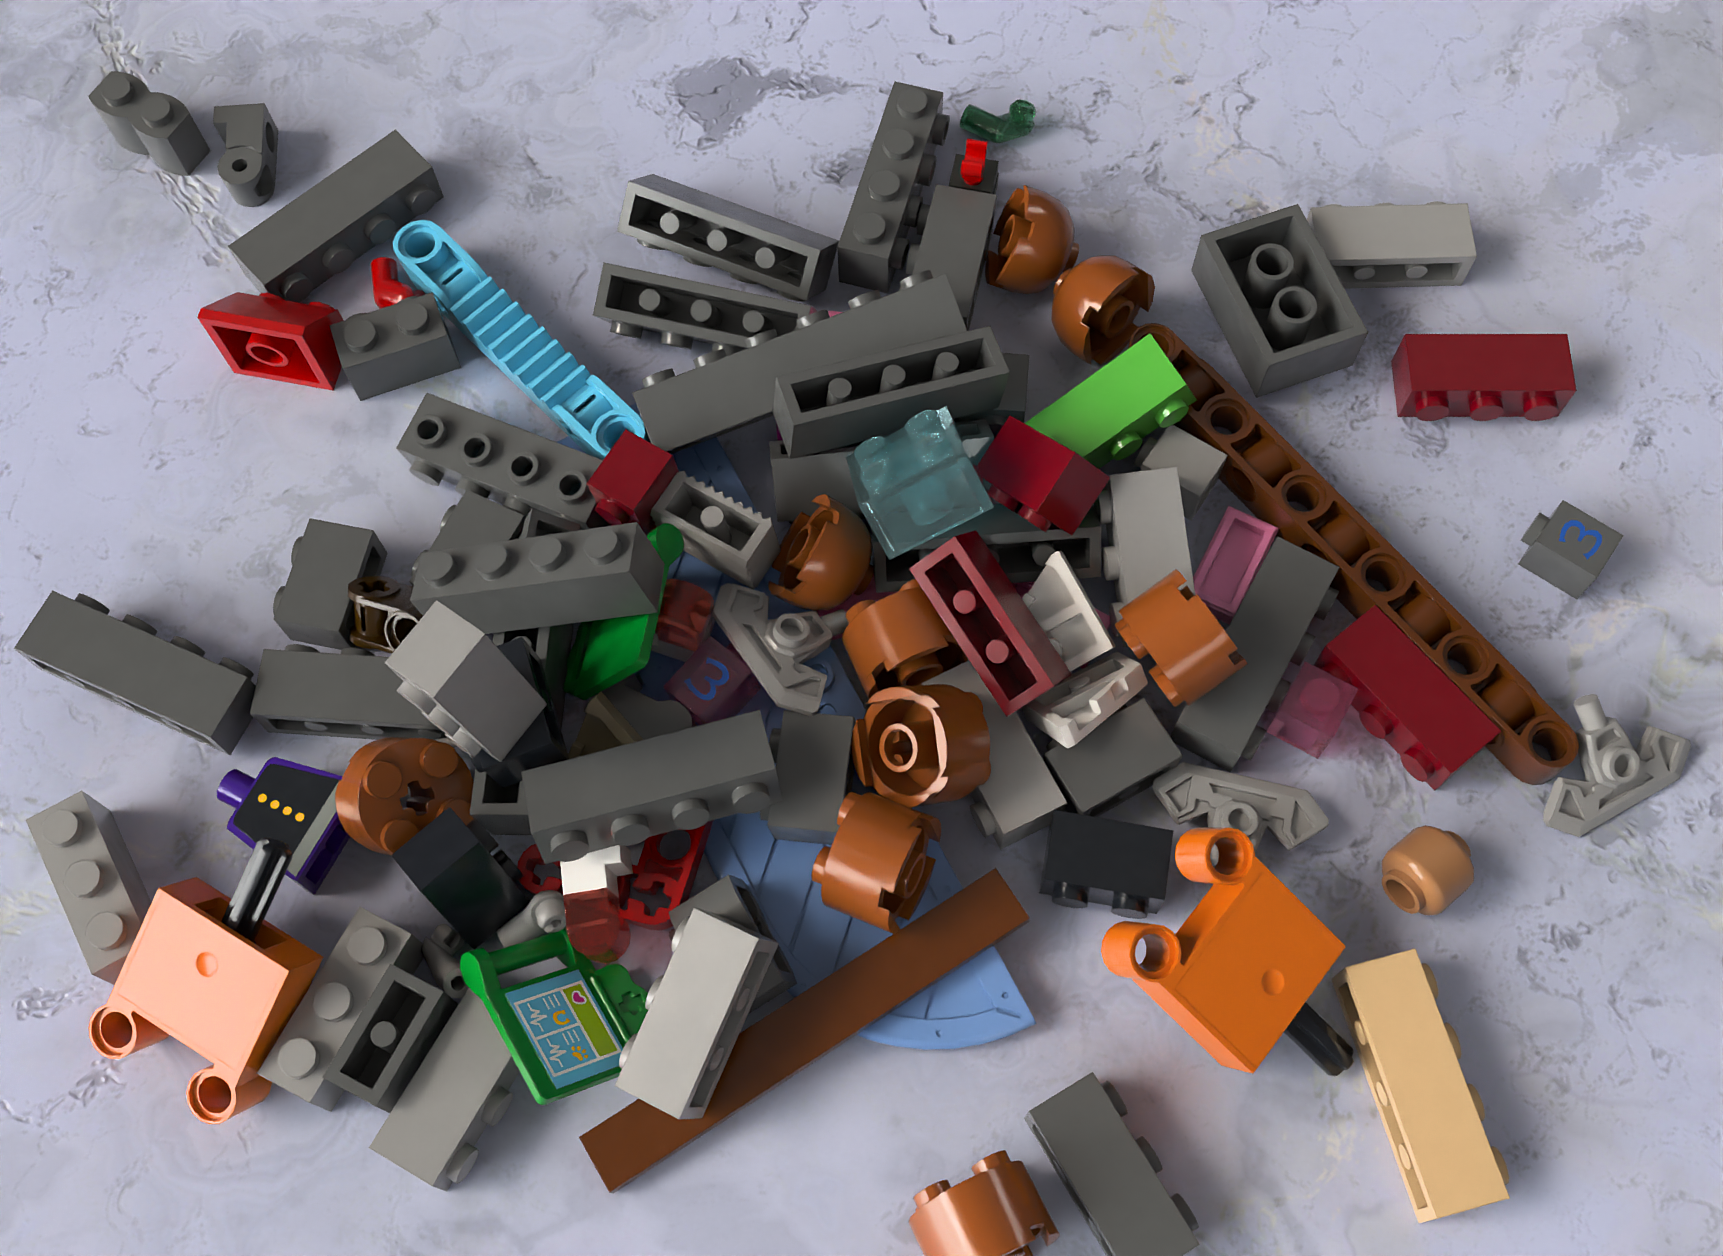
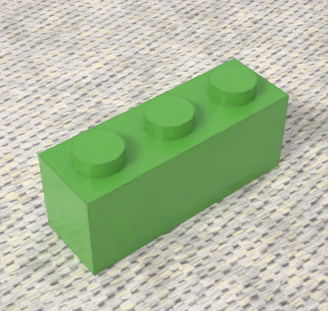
[1025,333,1196,469]

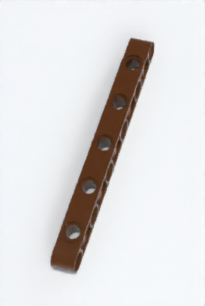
[1128,323,1579,785]

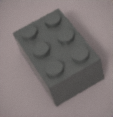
[1191,204,1368,398]

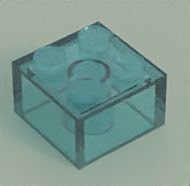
[846,406,994,560]

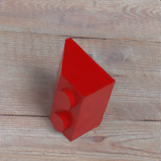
[197,292,344,391]

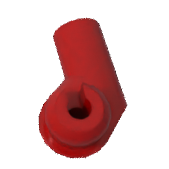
[371,257,425,309]

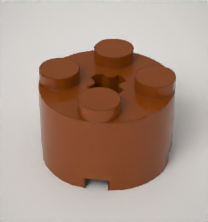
[1114,569,1248,707]
[842,579,969,704]
[851,684,991,808]
[335,737,474,856]
[811,792,941,934]
[908,1150,1060,1256]

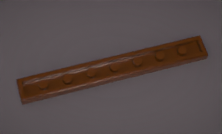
[579,868,1030,1194]

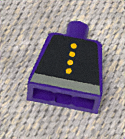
[217,757,350,895]

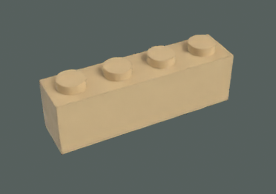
[1331,949,1510,1223]

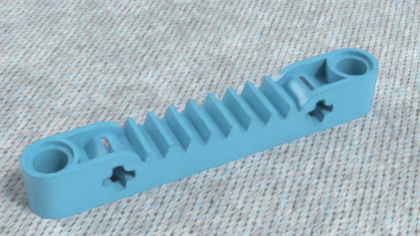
[393,220,651,460]

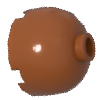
[985,185,1079,294]
[1051,255,1155,365]
[768,494,874,610]

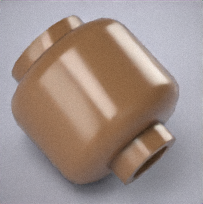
[1381,825,1474,915]

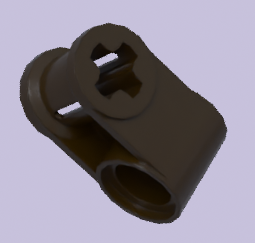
[348,576,423,653]

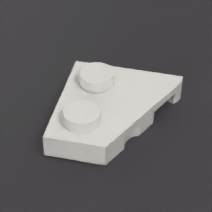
[1022,551,1116,672]
[1022,651,1148,749]

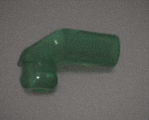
[960,99,1036,143]

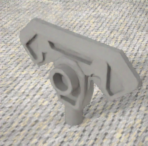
[712,583,849,716]
[1543,694,1691,837]
[1152,762,1329,866]

